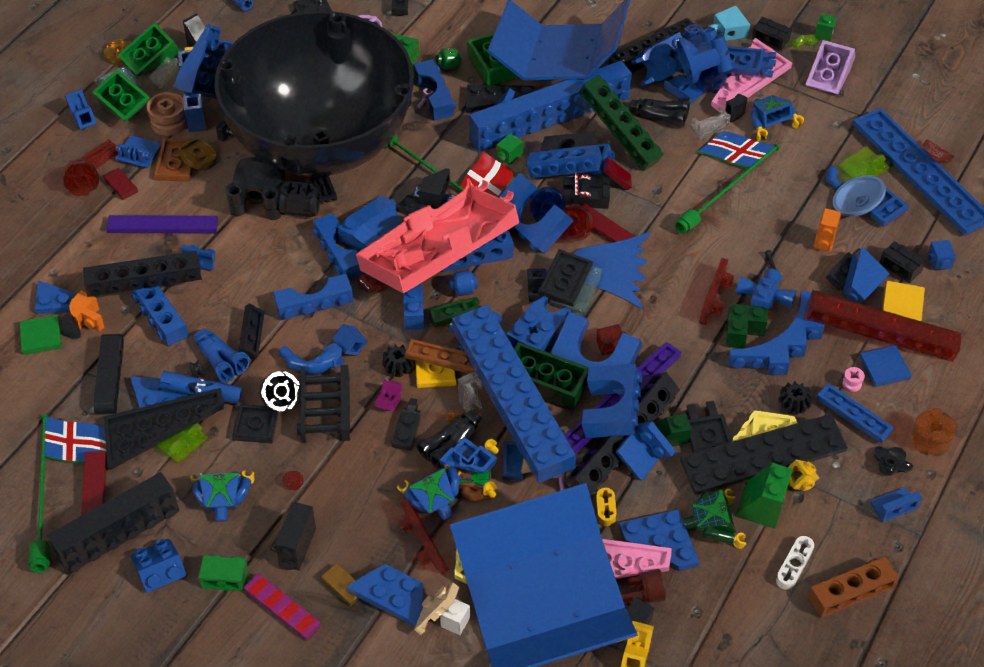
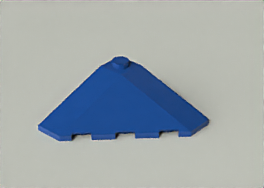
[174,24,226,99]
[338,195,401,252]

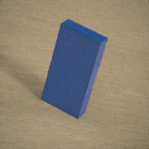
[503,442,523,480]

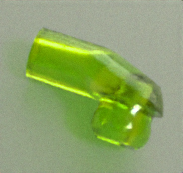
[792,34,818,48]

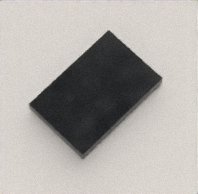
[538,249,594,307]

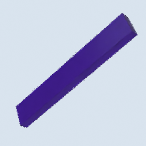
[106,215,218,233]

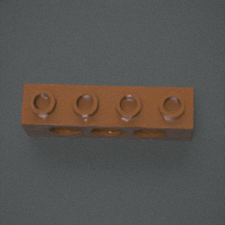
[808,557,899,618]

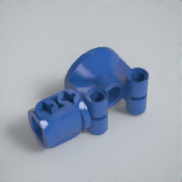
[676,24,733,84]

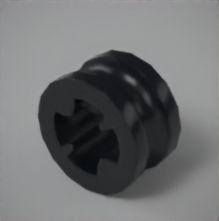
[189,360,203,378]

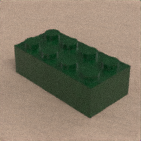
[514,342,589,411]

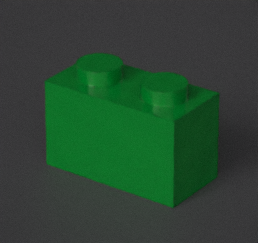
[199,555,248,592]

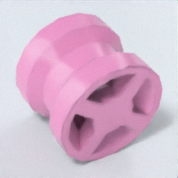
[842,367,865,392]

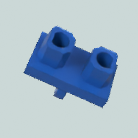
[181,245,215,271]

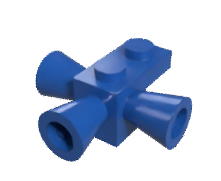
[736,269,797,310]

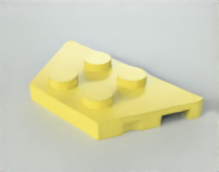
[732,410,797,442]

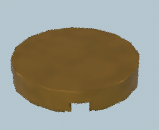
[103,39,132,65]
[180,139,216,170]

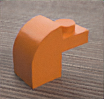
[69,290,105,332]

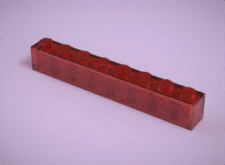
[804,290,962,362]

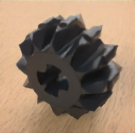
[382,344,415,377]
[778,381,813,415]

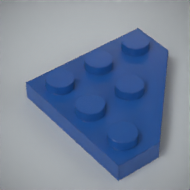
[619,510,699,571]

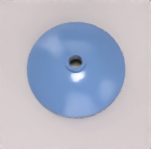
[833,175,886,217]

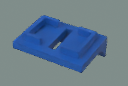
[664,74,705,104]

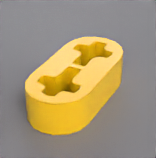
[596,488,617,526]

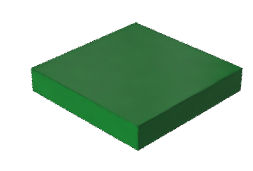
[19,315,62,355]

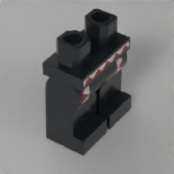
[563,172,610,209]

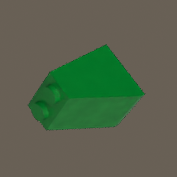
[735,463,793,529]

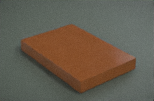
[154,138,198,182]

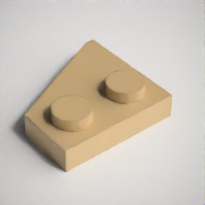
[414,582,459,635]

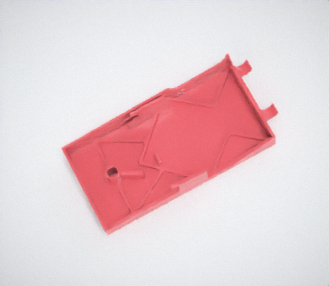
[356,178,519,293]

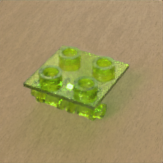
[839,146,889,179]
[156,424,208,463]

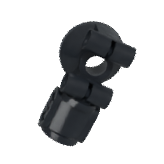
[226,157,321,220]

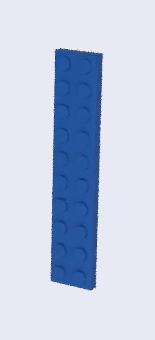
[852,108,984,236]

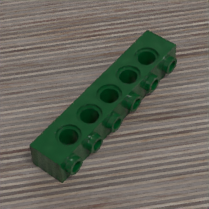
[579,75,664,172]

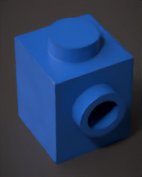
[927,240,956,270]
[332,324,368,356]

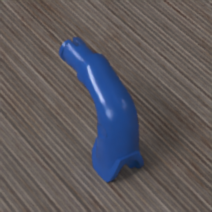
[279,343,344,375]

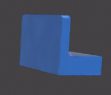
[870,488,922,522]

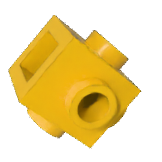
[788,459,819,491]

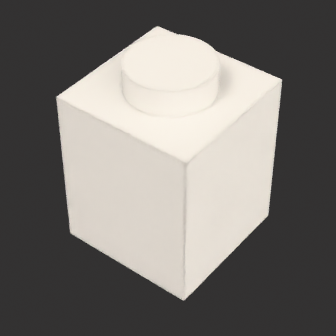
[440,599,470,635]

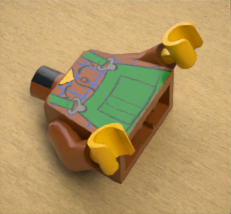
[457,439,499,502]

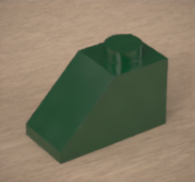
[655,414,691,446]

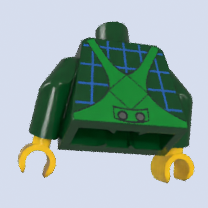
[683,489,746,549]

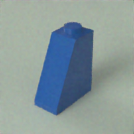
[842,247,890,307]

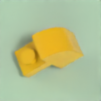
[621,621,654,667]

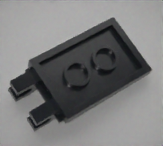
[685,401,732,453]

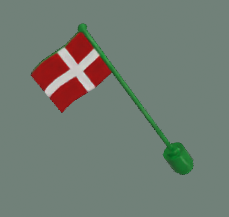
[386,134,514,197]

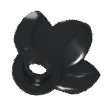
[874,446,913,476]

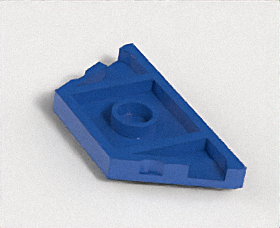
[131,376,197,408]
[347,564,423,627]

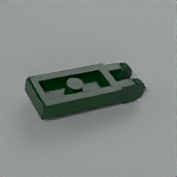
[428,297,482,328]

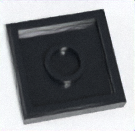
[232,404,279,444]

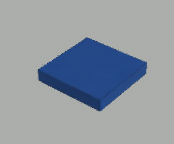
[859,345,912,387]

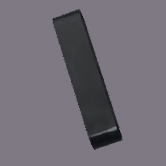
[93,333,124,414]

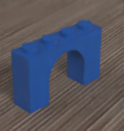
[178,50,206,132]
[498,173,574,253]
[551,312,642,367]
[582,363,642,438]

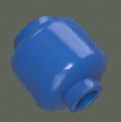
[449,270,478,296]

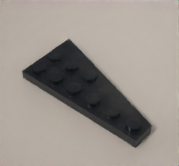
[104,388,225,470]

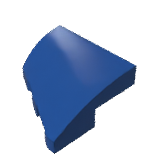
[439,437,497,474]

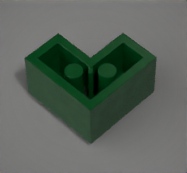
[725,303,768,349]

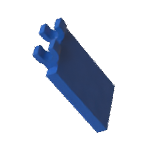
[709,46,776,78]

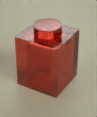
[596,324,626,355]

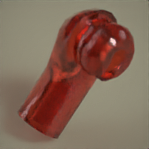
[357,275,383,292]

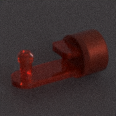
[621,568,666,603]

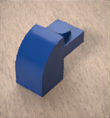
[64,89,97,129]

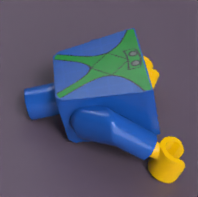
[751,95,804,142]
[397,464,460,520]
[190,471,254,522]

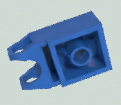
[631,32,683,86]
[506,296,571,352]

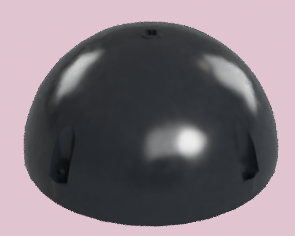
[215,11,413,177]

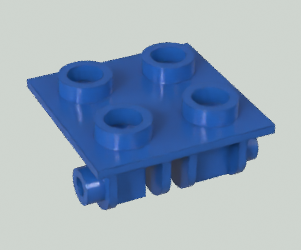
[115,135,162,168]

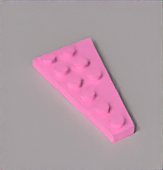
[711,38,792,115]
[602,539,672,579]

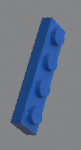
[816,383,894,444]

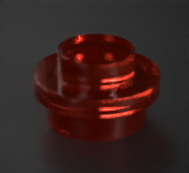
[283,471,304,491]

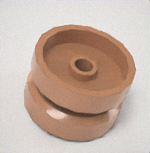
[147,92,187,136]

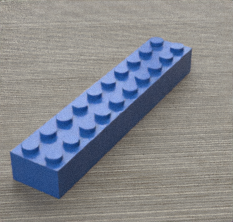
[469,61,632,152]
[452,304,576,484]

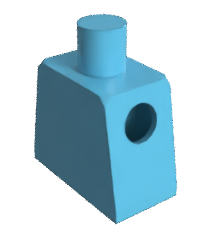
[708,6,750,41]

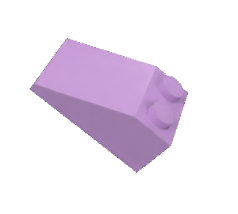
[805,40,855,95]

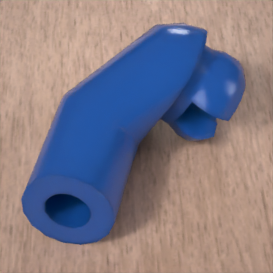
[826,166,843,190]

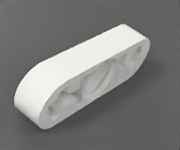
[776,536,814,590]

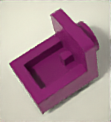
[375,379,403,411]

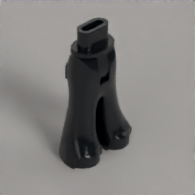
[629,98,690,128]
[415,409,482,470]

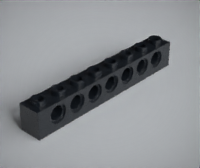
[564,372,680,497]

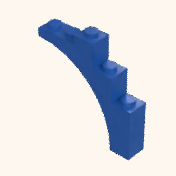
[728,291,824,375]

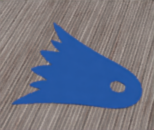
[574,231,651,309]

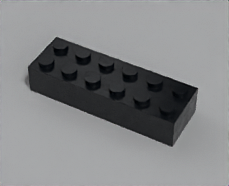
[47,472,179,575]

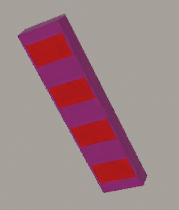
[243,573,321,641]

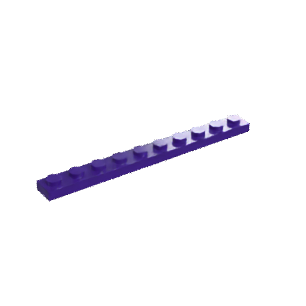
[564,342,682,454]

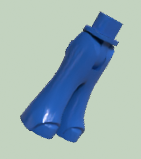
[193,328,250,383]

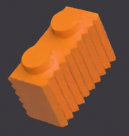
[813,208,841,252]

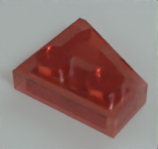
[923,139,954,163]

